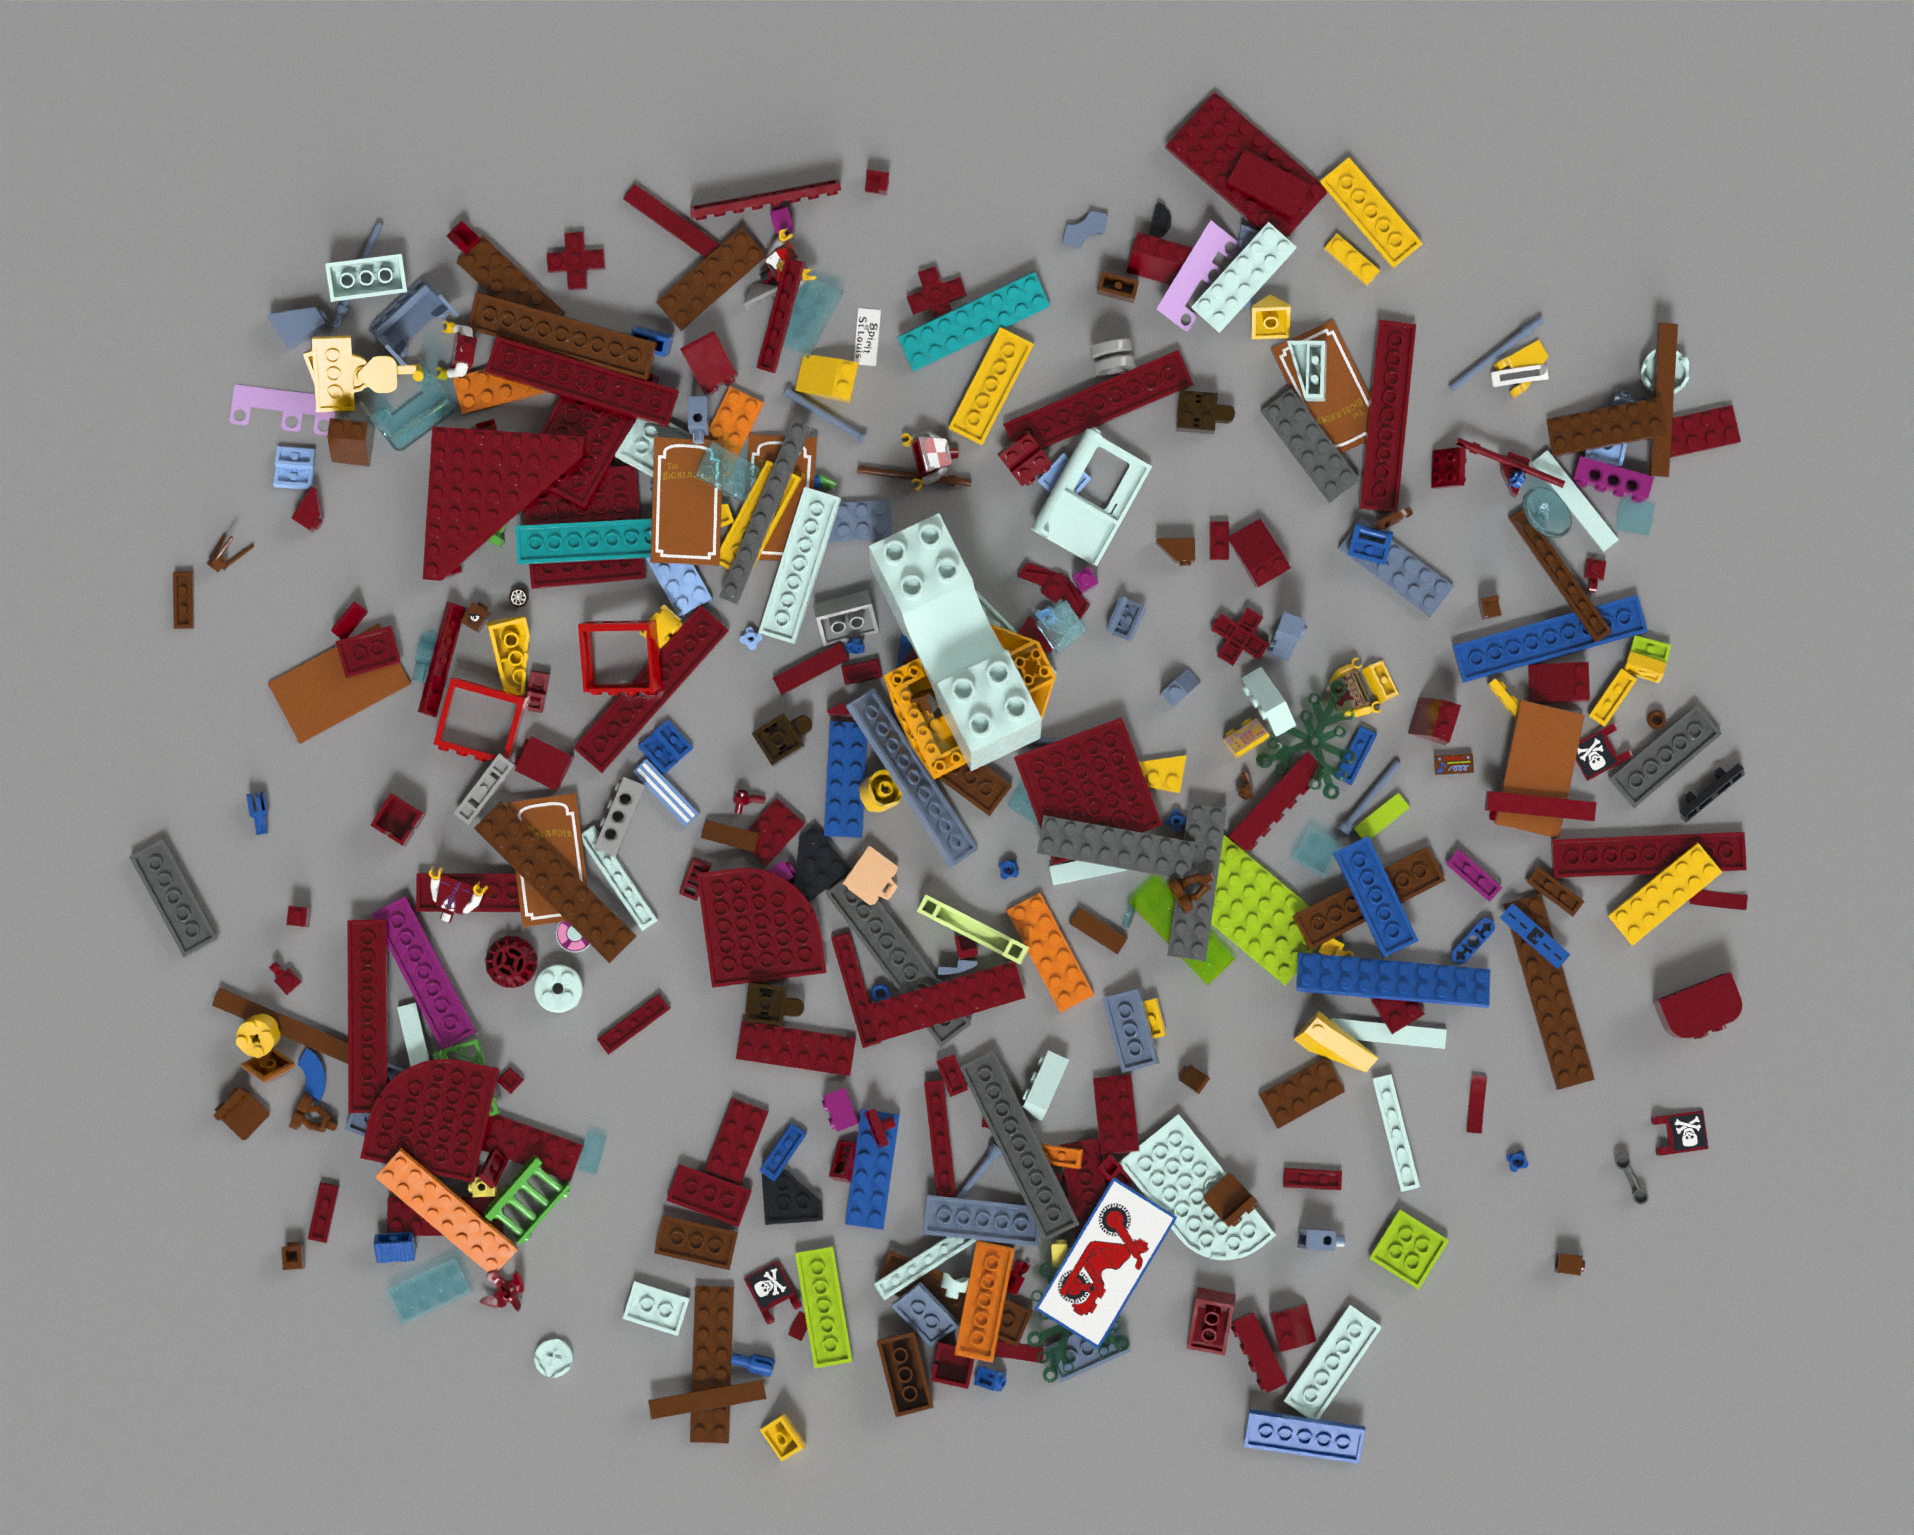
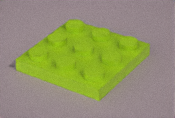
[1369,1209,1449,1290]

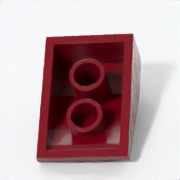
[1227,518,1291,588]
[1528,662,1590,703]
[1187,1287,1236,1356]

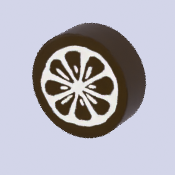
[509,588,529,608]

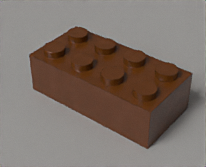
[877,1330,934,1417]

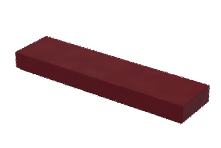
[773,643,849,695]
[597,994,670,1055]

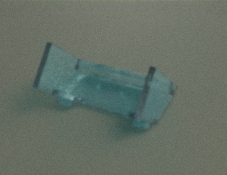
[359,358,456,451]

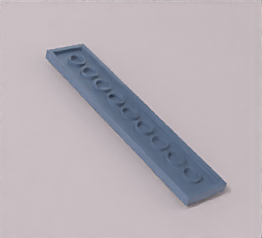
[846,688,978,868]

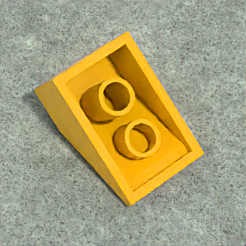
[795,354,859,403]

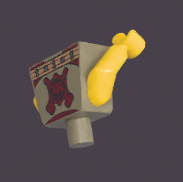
[1321,657,1381,717]

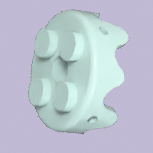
[1640,349,1690,394]
[534,965,583,1013]

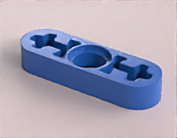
[1451,918,1495,964]

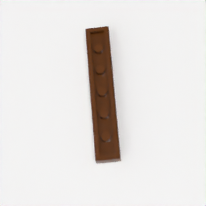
[648,1379,767,1420]

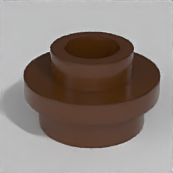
[1647,710,1666,729]

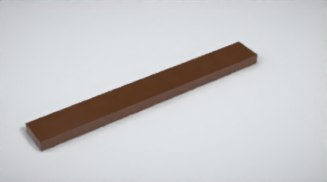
[1649,322,1678,477]
[1508,507,1612,643]
[212,988,348,1064]

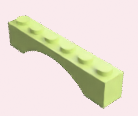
[917,894,1030,965]

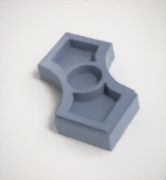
[1062,211,1108,248]

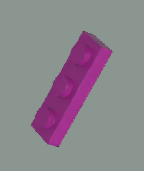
[1446,849,1502,902]

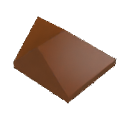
[241,1049,295,1082]

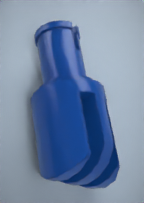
[246,791,268,835]
[731,1352,775,1377]

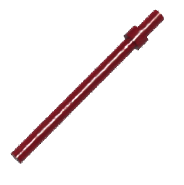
[1456,437,1565,488]

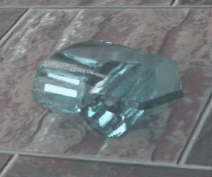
[412,631,449,688]

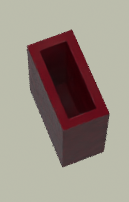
[514,736,574,792]

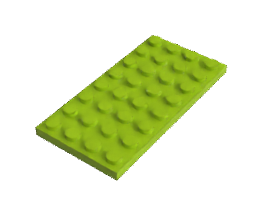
[1167,835,1317,986]

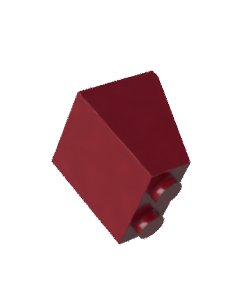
[680,331,738,395]
[1408,697,1461,745]

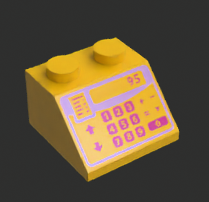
[1223,718,1270,760]

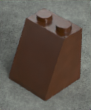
[327,418,375,467]

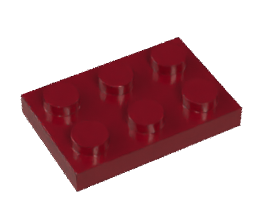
[336,626,402,679]
[748,798,805,867]

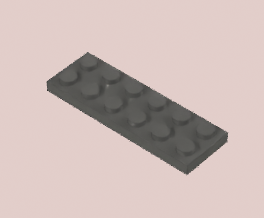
[1261,389,1360,503]
[1609,705,1722,809]
[129,838,219,957]

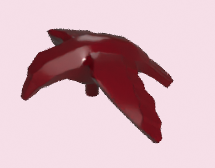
[480,1270,524,1312]

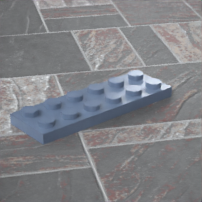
[1338,518,1454,617]
[923,1195,1040,1247]

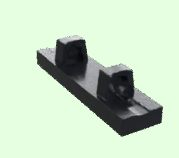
[1679,763,1745,823]

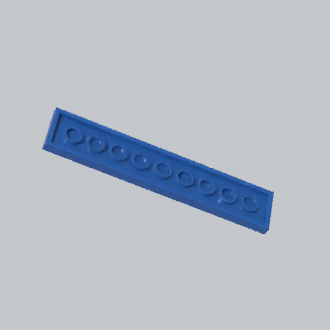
[1452,595,1648,683]
[1296,952,1490,1008]

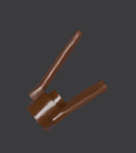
[207,533,254,572]

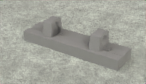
[454,753,516,825]

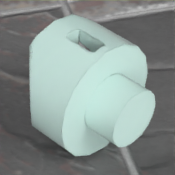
[940,1272,969,1299]

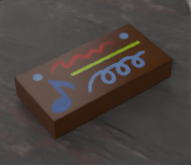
[1434,753,1474,775]

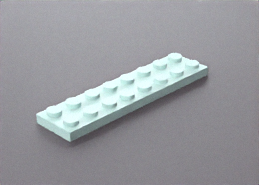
[758,487,842,644]

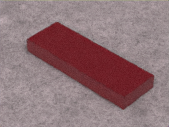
[1283,1168,1342,1190]
[308,1182,340,1243]

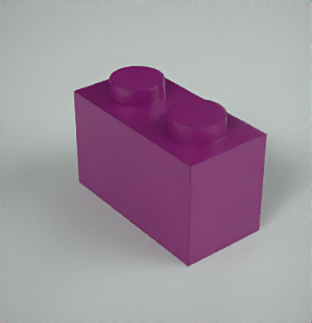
[821,1087,859,1132]

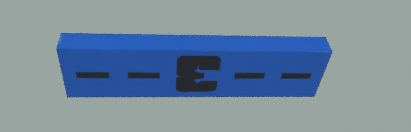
[1499,903,1571,969]

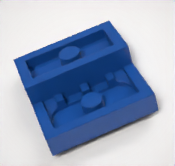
[638,720,693,775]

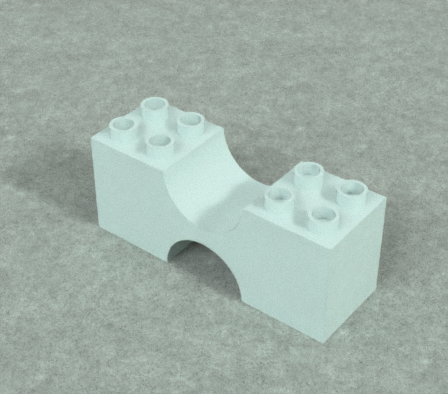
[869,513,1042,771]

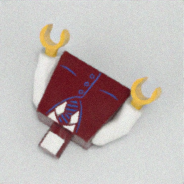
[435,321,477,381]
[429,866,488,923]

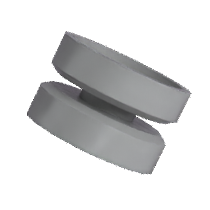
[1090,339,1136,376]

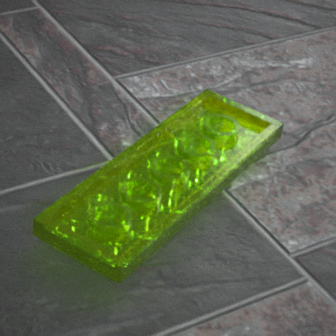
[1128,876,1235,986]

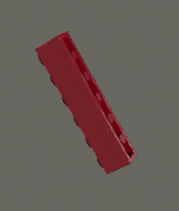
[1228,752,1324,852]

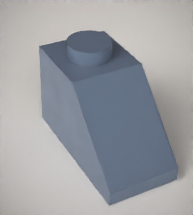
[1160,668,1201,709]

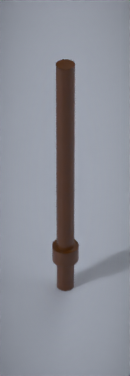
[857,466,971,487]

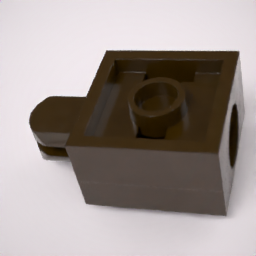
[1176,390,1235,434]
[751,713,813,767]
[744,983,805,1026]

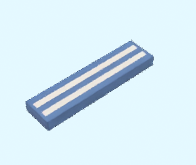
[633,759,699,827]

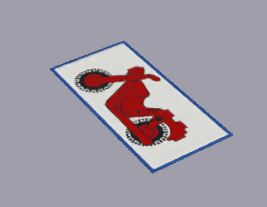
[1035,1178,1177,1349]

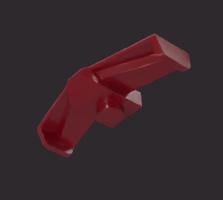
[1017,562,1091,621]

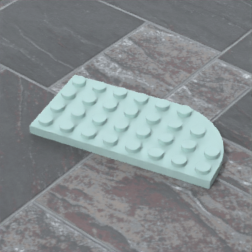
[1119,1114,1276,1260]

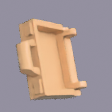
[842,846,898,906]

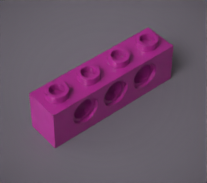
[1572,456,1654,503]

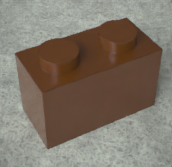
[1097,271,1139,303]

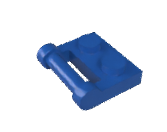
[1347,522,1393,565]

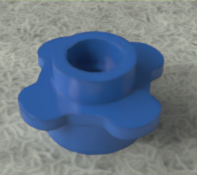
[1507,470,1526,489]
[846,638,865,654]
[1165,809,1187,832]
[998,859,1019,880]
[1506,1150,1528,1172]

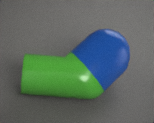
[814,474,837,490]

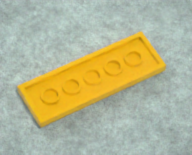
[1320,157,1423,269]
[948,327,1034,446]
[720,460,802,571]
[1607,842,1722,946]

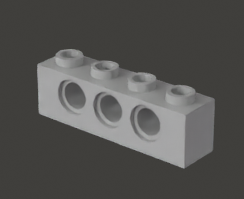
[592,777,645,858]

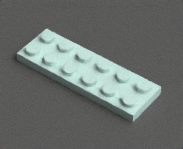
[1191,222,1297,333]
[1284,1304,1382,1419]

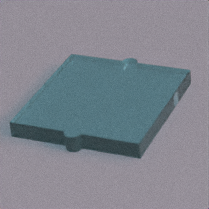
[1616,498,1655,536]

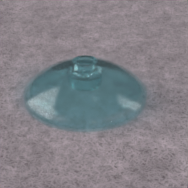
[1523,487,1572,538]

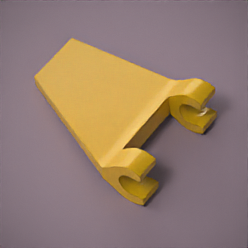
[1494,340,1548,398]

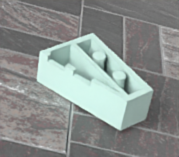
[1287,341,1327,401]
[1241,667,1296,737]
[1023,1051,1069,1121]

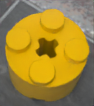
[639,604,683,649]
[859,770,902,812]
[236,1014,281,1058]

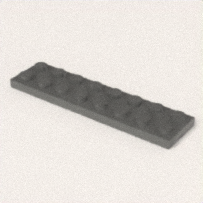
[1167,803,1227,961]
[1037,815,1196,880]

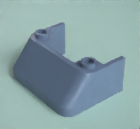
[369,279,459,367]

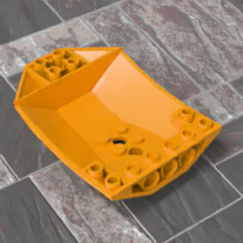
[883,624,1056,779]

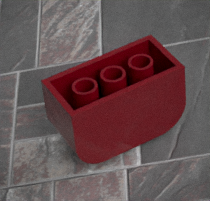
[1652,972,1742,1039]

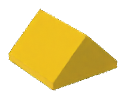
[760,1412,806,1462]

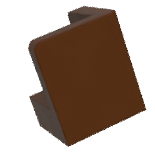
[1478,595,1502,620]
[909,688,939,714]

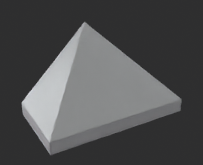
[743,282,778,310]

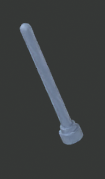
[1336,760,1400,837]
[954,1142,1002,1199]

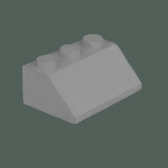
[813,590,879,647]

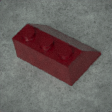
[1126,232,1192,285]

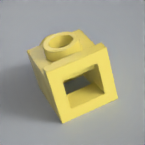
[468,1177,498,1197]
[1051,1240,1071,1268]

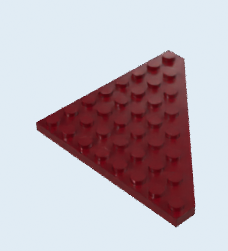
[423,426,585,581]

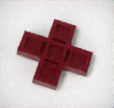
[546,232,605,291]
[906,266,966,318]
[1211,607,1269,667]

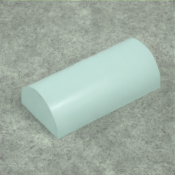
[325,254,407,302]

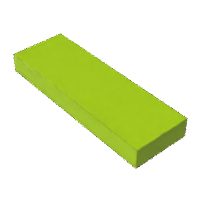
[1353,793,1410,839]

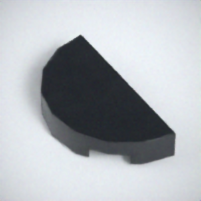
[1149,202,1171,238]

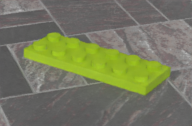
[795,1246,853,1368]

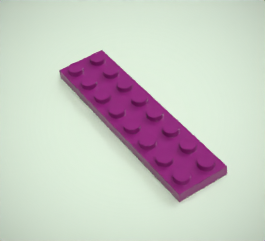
[371,896,477,1050]

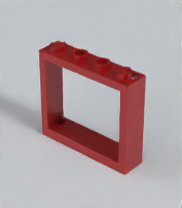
[578,620,662,695]
[433,677,528,762]

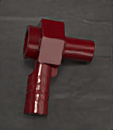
[732,789,766,814]

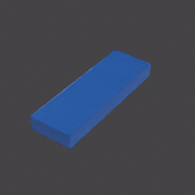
[1334,725,1377,786]
[759,1123,807,1182]

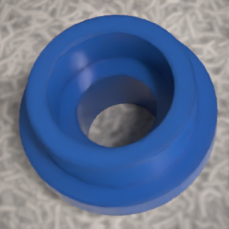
[871,984,890,1002]

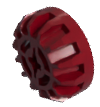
[485,936,538,988]

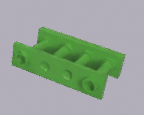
[483,1154,571,1245]

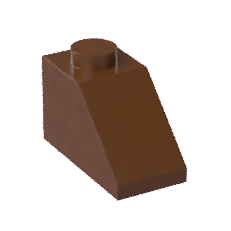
[1156,538,1195,566]
[1178,1065,1210,1094]

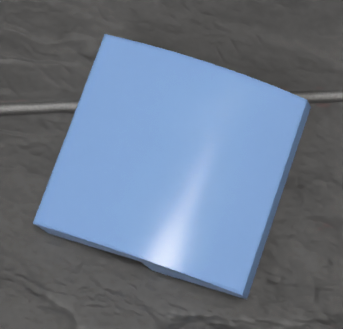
[273,446,315,490]

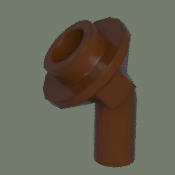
[1236,772,1254,800]

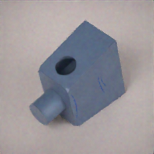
[688,396,710,444]
[1297,1228,1345,1251]

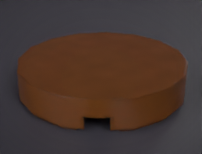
[1376,507,1413,529]

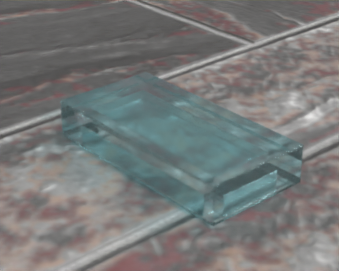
[577,1132,607,1175]

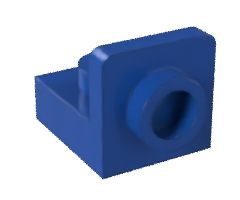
[974,1366,1007,1392]

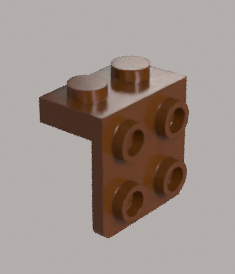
[213,1087,270,1140]
[1203,1173,1257,1227]

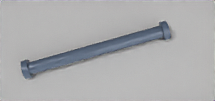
[783,387,867,443]

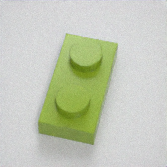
[1629,635,1672,664]

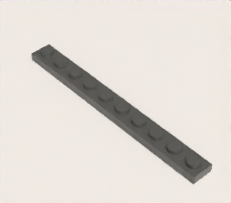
[719,420,811,605]

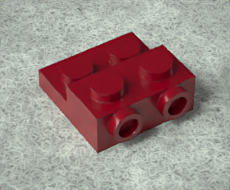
[997,431,1052,486]
[1371,998,1425,1035]

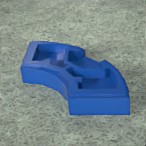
[297,1048,326,1101]

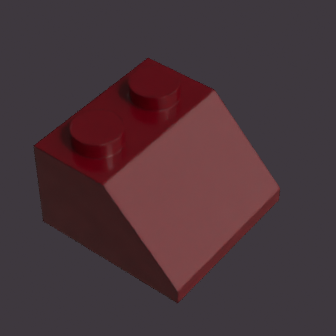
[1269,1303,1316,1352]

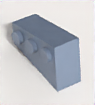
[1267,612,1307,661]

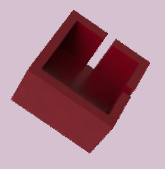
[370,793,426,847]
[930,1341,975,1389]

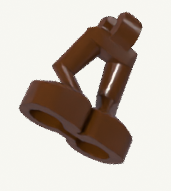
[1166,873,1215,914]
[289,1093,338,1133]

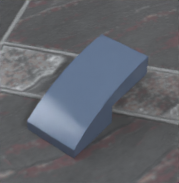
[938,960,977,975]

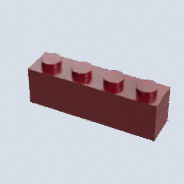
[1230,1311,1288,1393]

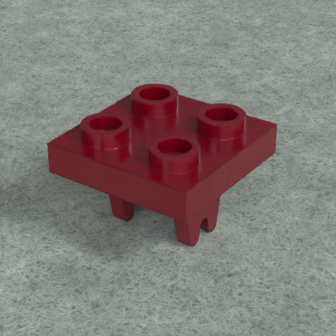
[1431,447,1467,489]

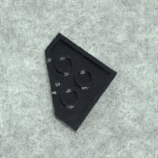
[794,824,851,902]
[762,1169,823,1225]

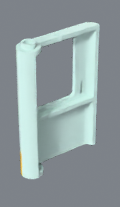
[1031,427,1152,566]

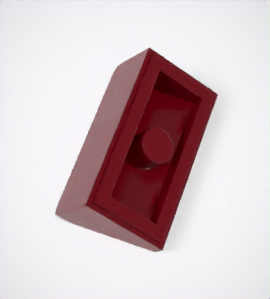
[331,602,368,639]
[1018,616,1061,654]

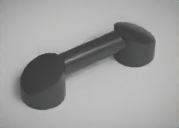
[1615,1154,1649,1205]

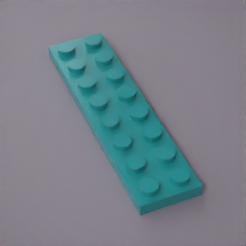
[897,271,1050,372]
[515,519,652,565]

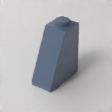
[267,307,328,351]

